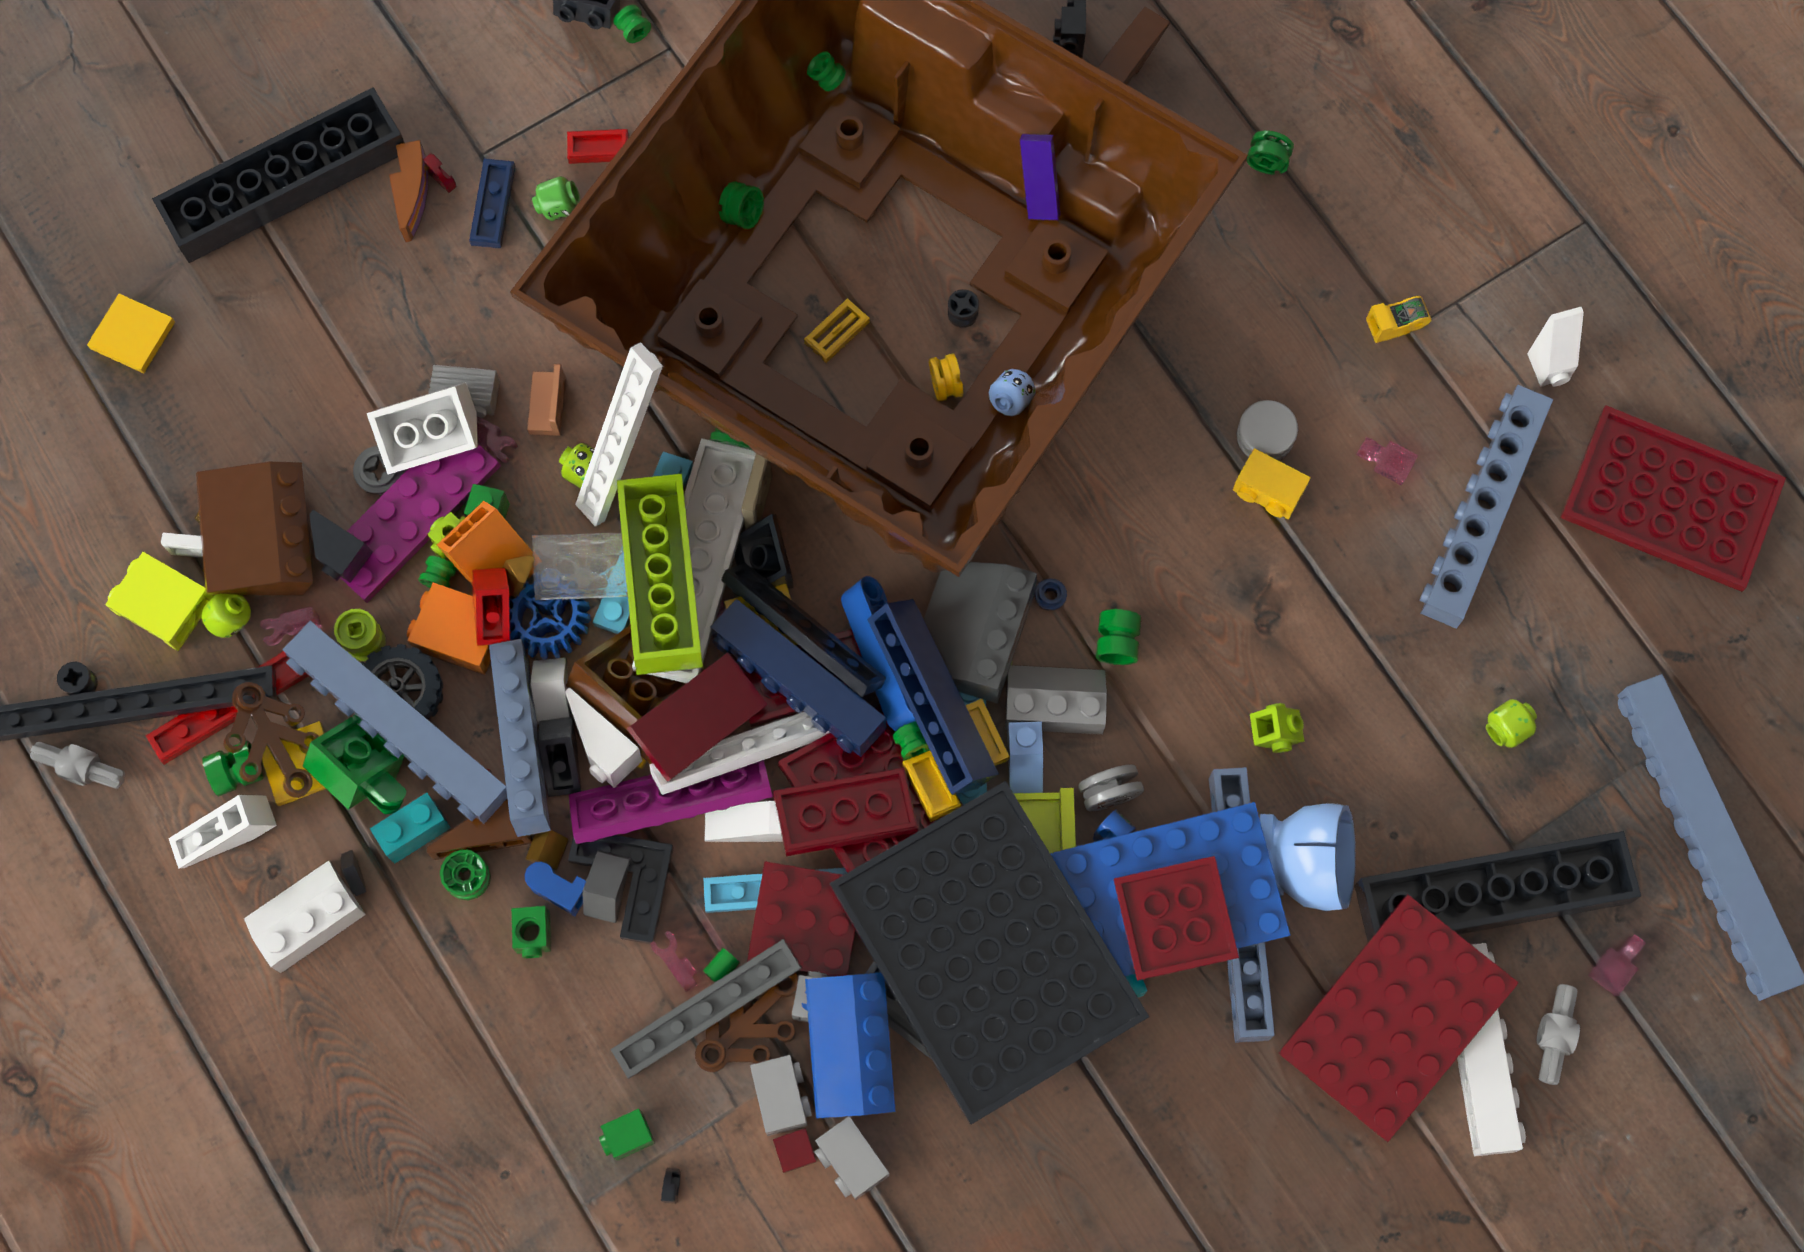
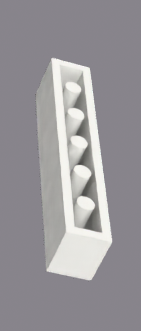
[1457,943,1526,1157]

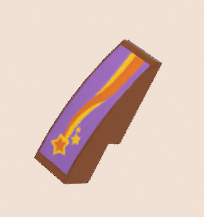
[389,140,428,242]

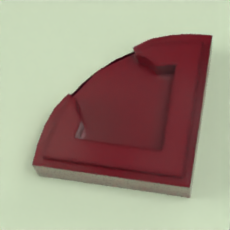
[423,153,457,193]

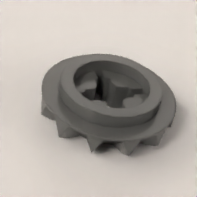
[353,446,405,495]

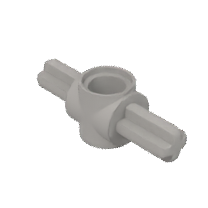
[30,742,125,789]
[1537,984,1580,1085]

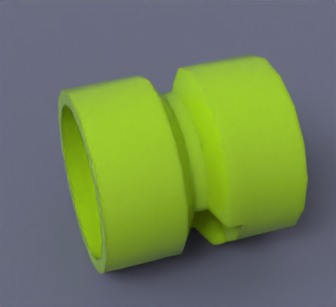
[334,609,386,662]

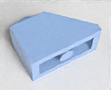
[1007,722,1043,793]

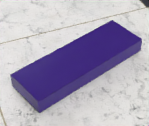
[1020,134,1061,220]

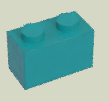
[370,793,451,864]

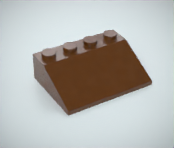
[196,461,313,596]
[566,625,701,764]

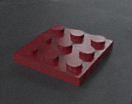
[1114,856,1239,980]
[747,861,855,976]

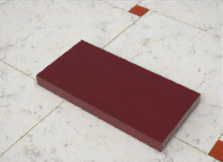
[627,652,768,782]
[773,767,919,857]

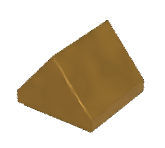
[502,555,535,598]
[525,830,569,870]

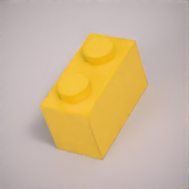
[1233,448,1311,520]

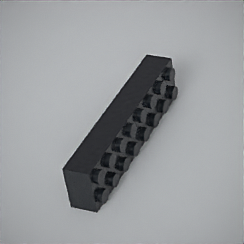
[152,87,405,263]
[1354,831,1641,942]

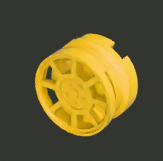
[929,353,964,402]

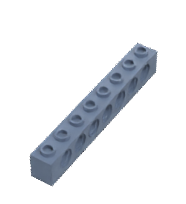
[1419,385,1553,629]
[1209,767,1275,1043]

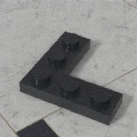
[568,835,674,945]

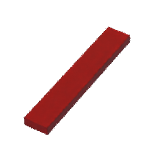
[146,651,309,765]

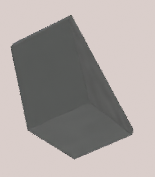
[583,850,631,923]

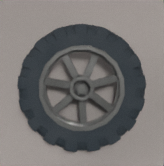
[361,644,443,720]

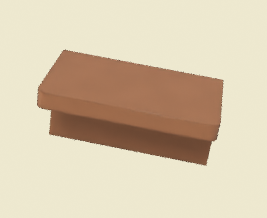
[527,364,566,436]

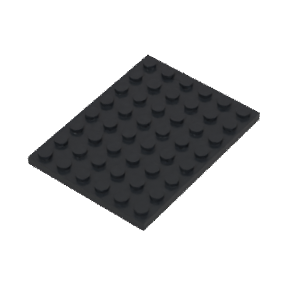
[829,781,1149,1125]

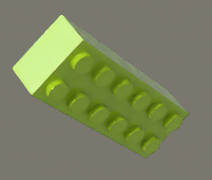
[617,474,703,675]

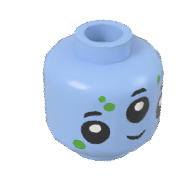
[989,369,1036,416]

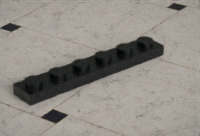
[721,563,886,697]

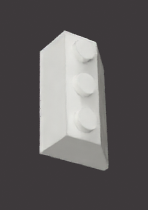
[367,382,478,474]
[244,861,366,973]

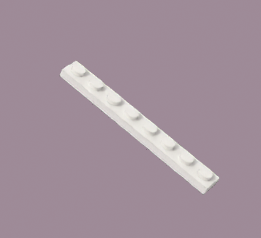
[575,342,663,527]

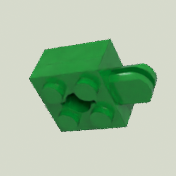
[303,715,407,814]

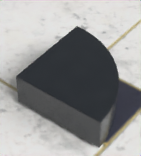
[341,850,366,896]
[661,1168,681,1204]

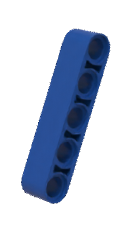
[841,576,916,731]

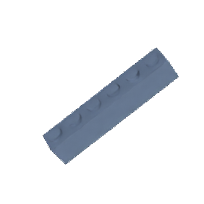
[489,639,551,837]

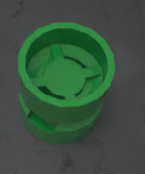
[1096,609,1141,665]
[202,740,263,797]

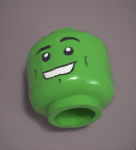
[532,176,580,221]

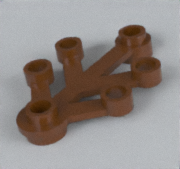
[223,682,319,798]
[695,973,798,1072]

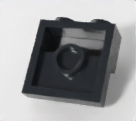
[553,0,620,29]
[1052,0,1086,59]

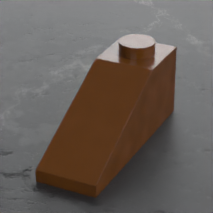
[427,799,532,860]

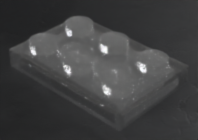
[532,533,628,600]

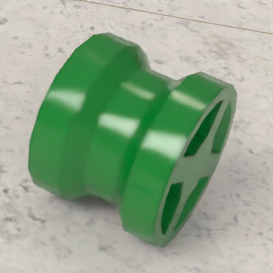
[613,4,652,43]
[807,52,846,91]
[418,556,458,588]
[893,722,930,761]

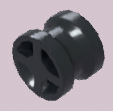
[948,289,979,328]
[57,661,98,695]

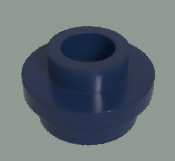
[1035,578,1067,610]

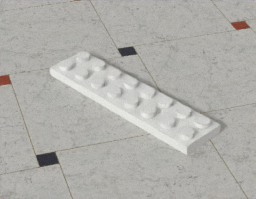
[632,439,756,683]

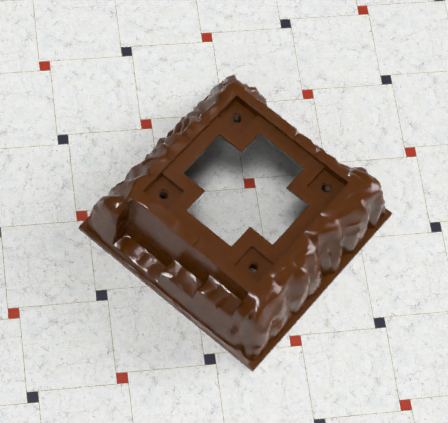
[510,0,1248,577]

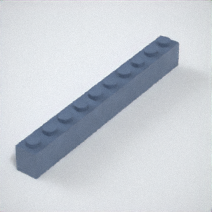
[1617,674,1804,1001]

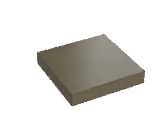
[741,453,773,530]

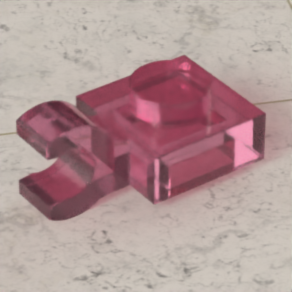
[1356,437,1418,485]
[260,606,322,646]
[650,931,697,992]
[1588,934,1645,996]

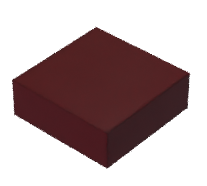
[773,1128,816,1173]

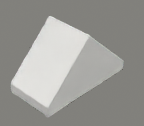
[530,658,570,725]

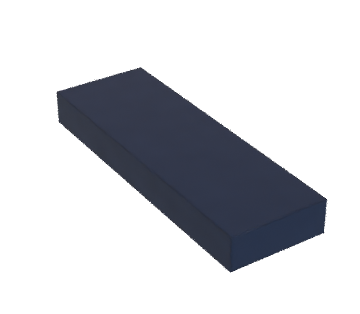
[469,159,516,248]

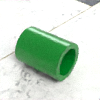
[703,948,740,982]

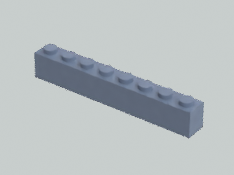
[282,621,507,824]

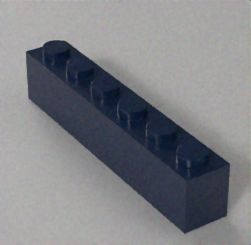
[710,599,887,757]
[867,599,999,795]

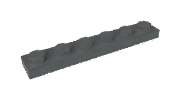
[611,939,802,1079]

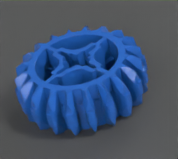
[509,573,591,660]

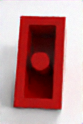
[472,568,510,646]

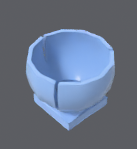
[1260,803,1355,911]

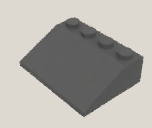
[924,562,1037,704]

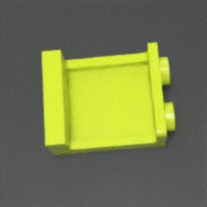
[105,552,213,651]
[1013,788,1076,853]

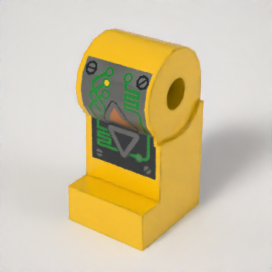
[1366,296,1431,343]

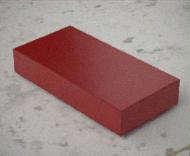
[567,129,629,164]

